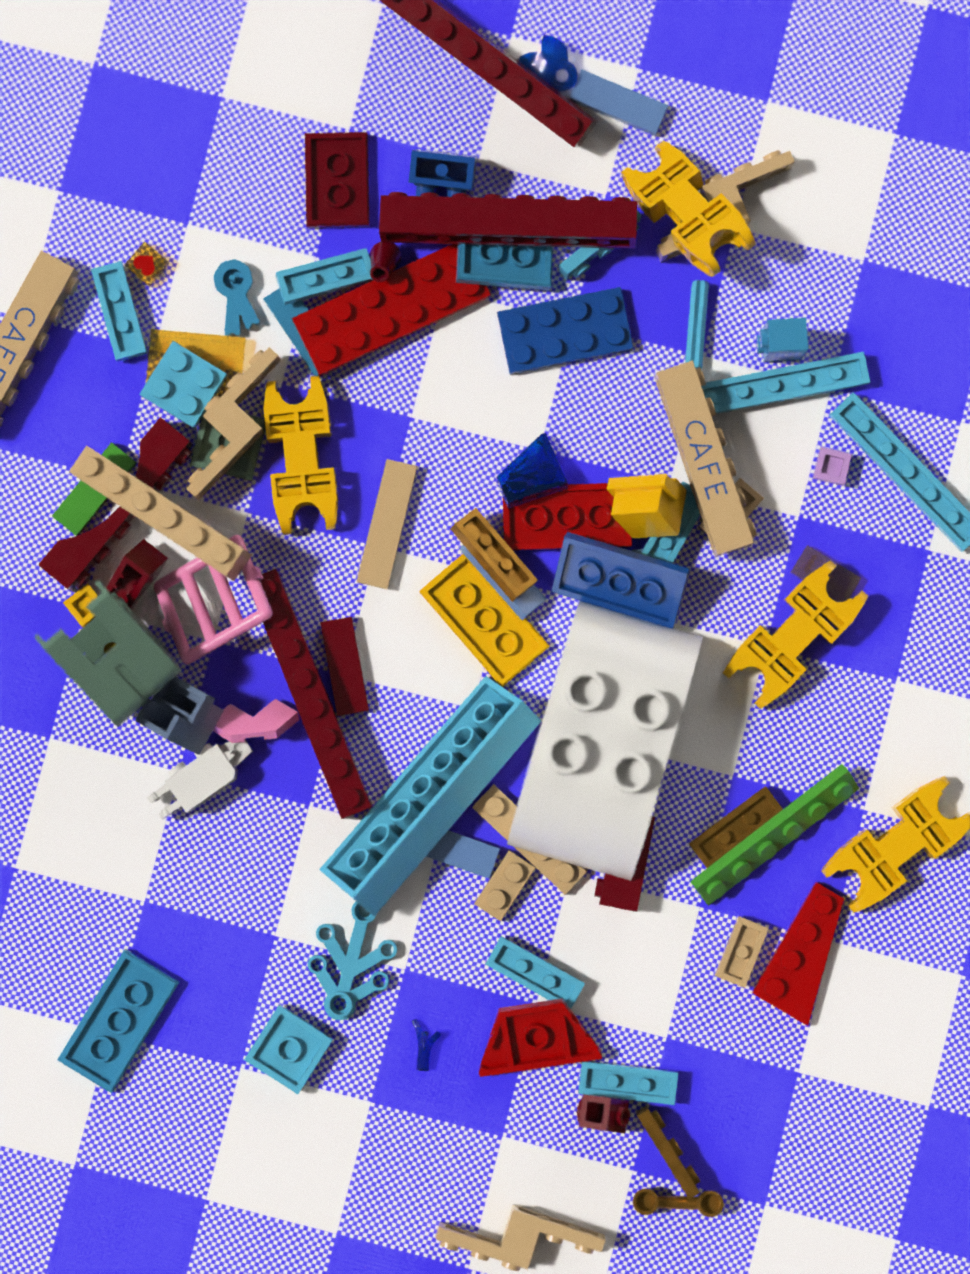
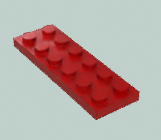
[292,244,491,377]

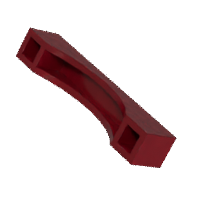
[38,417,193,592]

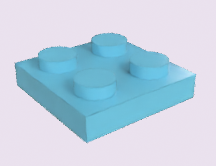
[139,341,228,429]
[244,1004,333,1094]

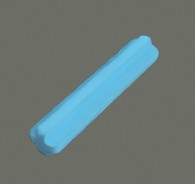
[685,280,709,370]

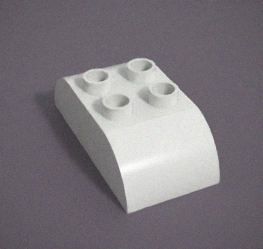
[507,601,702,881]

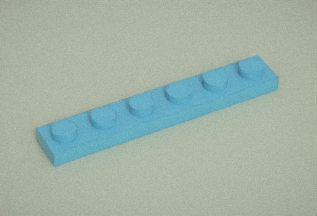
[702,352,870,414]
[829,392,970,552]

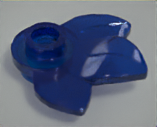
[518,35,578,92]

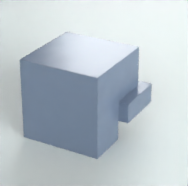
[135,677,224,755]

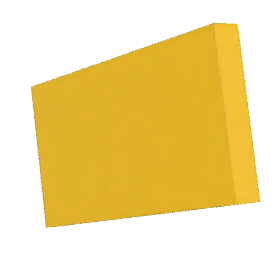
[419,554,550,687]

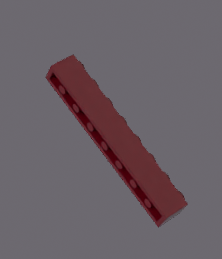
[379,0,598,148]
[379,192,637,249]
[260,569,373,819]

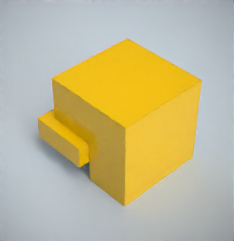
[607,474,687,538]

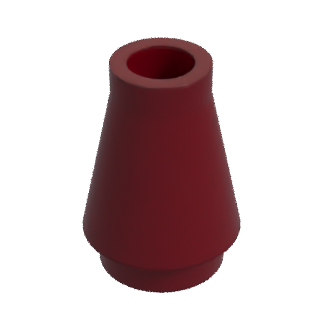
[370,242,401,282]

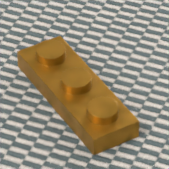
[450,508,538,602]
[688,786,783,868]
[636,1106,701,1200]

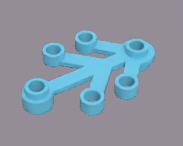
[308,902,397,1020]

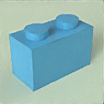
[756,318,808,362]

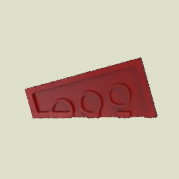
[751,882,844,1026]

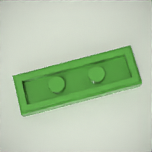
[52,442,137,536]

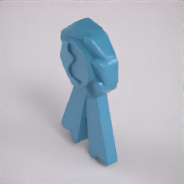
[213,259,260,336]

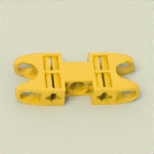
[620,141,756,277]
[264,376,338,535]
[722,560,869,709]
[821,776,970,913]

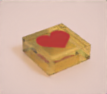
[124,241,170,287]

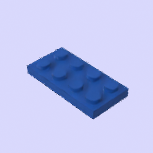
[497,287,633,375]
[551,532,690,629]

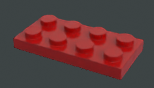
[502,483,632,551]

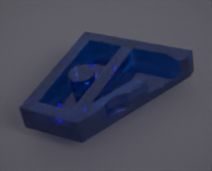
[497,432,568,509]

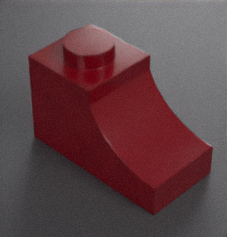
[106,539,169,610]

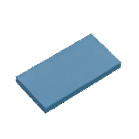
[57,949,180,1094]

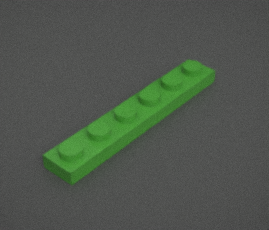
[690,764,860,906]

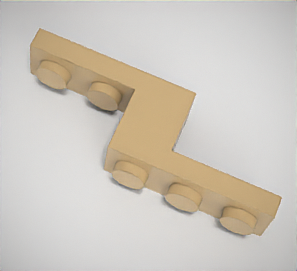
[656,150,795,263]
[186,347,281,501]
[435,1205,606,1271]

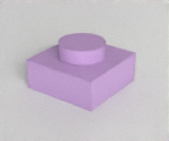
[812,447,852,486]

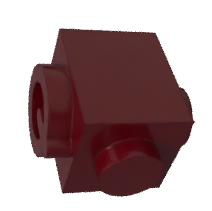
[577,1094,630,1134]

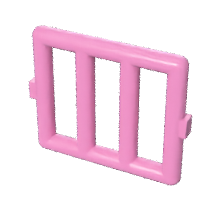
[153,535,272,665]

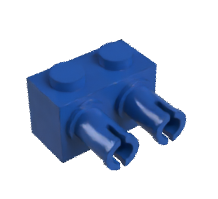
[408,148,478,197]

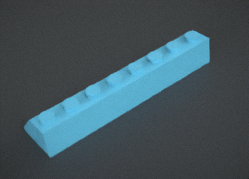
[319,676,541,917]

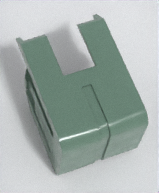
[34,580,182,727]

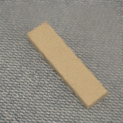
[356,459,418,590]

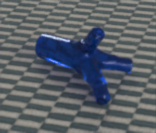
[411,1019,441,1071]

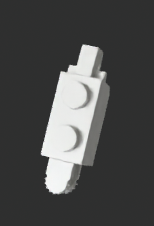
[147,740,253,820]

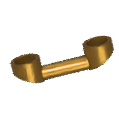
[632,1189,724,1217]

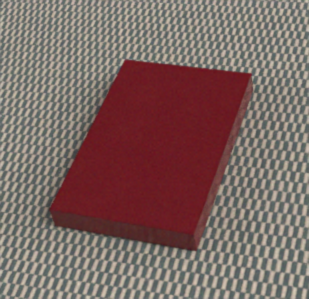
[305,132,370,229]

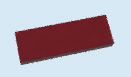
[320,616,369,716]

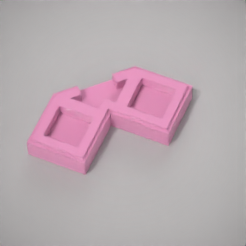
[213,699,299,743]

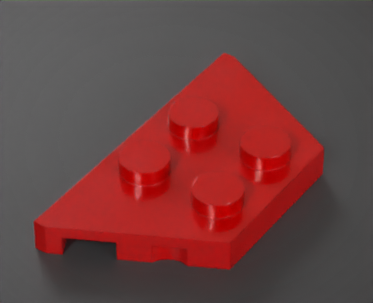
[479,998,602,1077]

